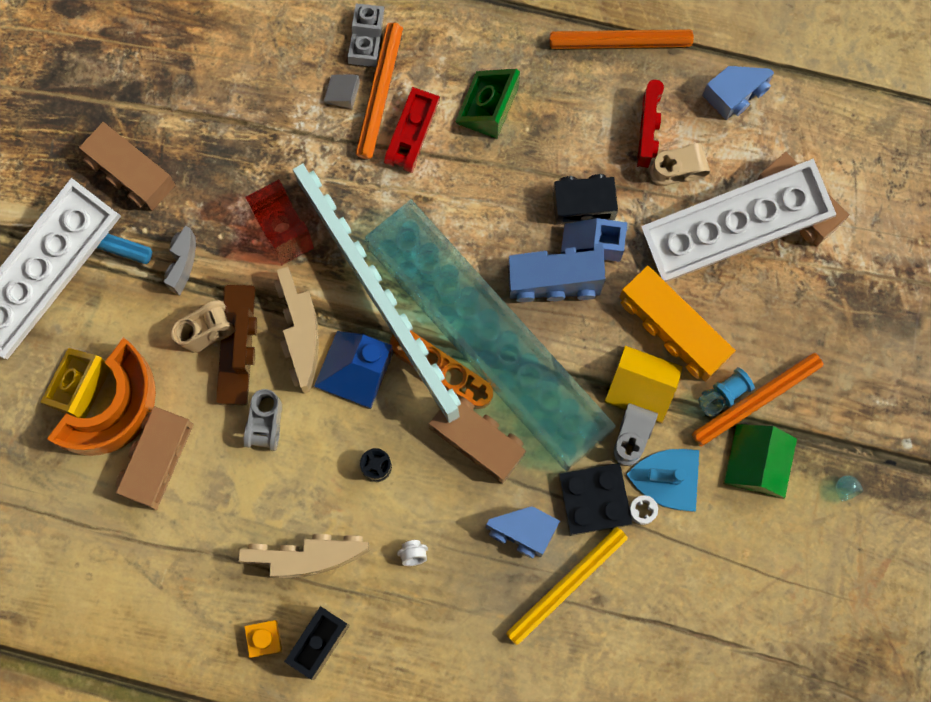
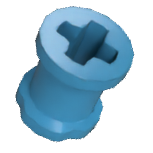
[713,367,755,407]

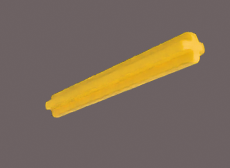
[506,527,628,645]

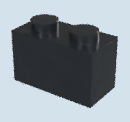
[553,174,618,225]
[284,606,350,680]

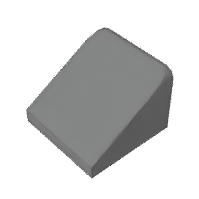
[324,74,360,109]

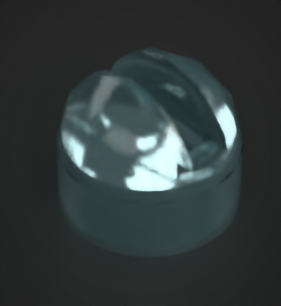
[698,389,726,416]
[836,475,864,502]

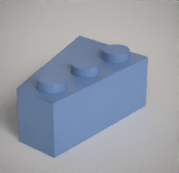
[508,243,605,302]

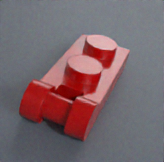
[637,79,664,168]
[384,87,440,173]

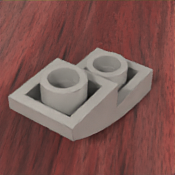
[348,3,385,67]
[164,225,196,296]

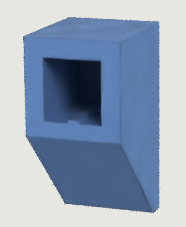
[702,66,774,120]
[561,218,627,262]
[486,506,560,559]

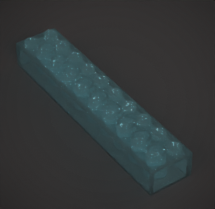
[365,199,616,472]

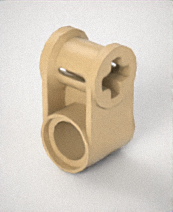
[649,143,710,186]
[171,300,235,352]

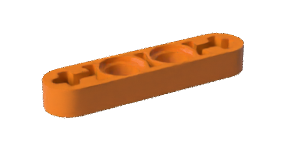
[390,330,493,409]

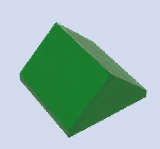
[455,69,520,139]
[723,424,797,499]

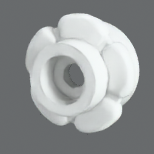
[397,540,428,566]

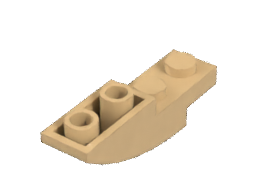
[274,267,319,393]
[239,534,370,578]

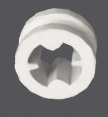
[629,495,658,525]

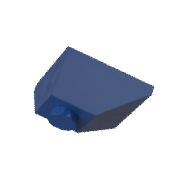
[314,331,394,409]

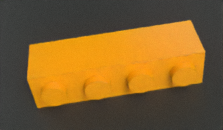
[619,265,736,382]

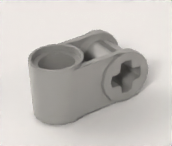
[244,389,282,451]
[614,403,658,466]

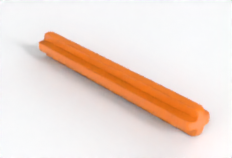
[356,22,403,159]
[549,29,694,49]
[692,353,824,446]

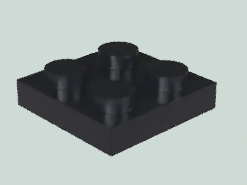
[558,463,632,536]

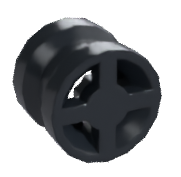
[360,448,392,482]

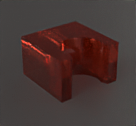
[245,179,314,266]

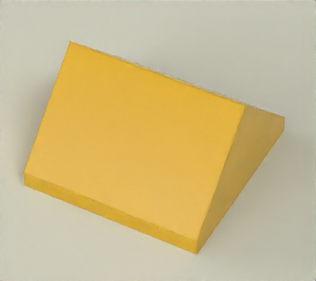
[604,345,683,424]
[40,348,110,418]

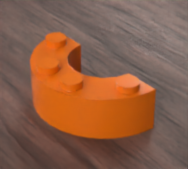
[47,337,156,456]

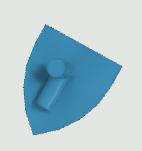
[626,449,699,512]

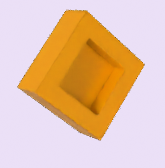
[245,620,282,658]

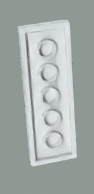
[641,158,836,282]
[0,178,121,360]

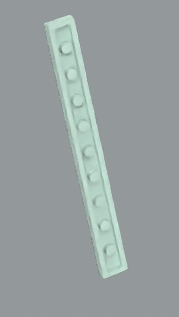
[293,164,461,423]

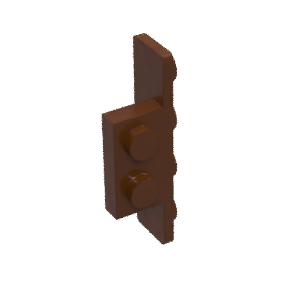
[216,285,257,405]

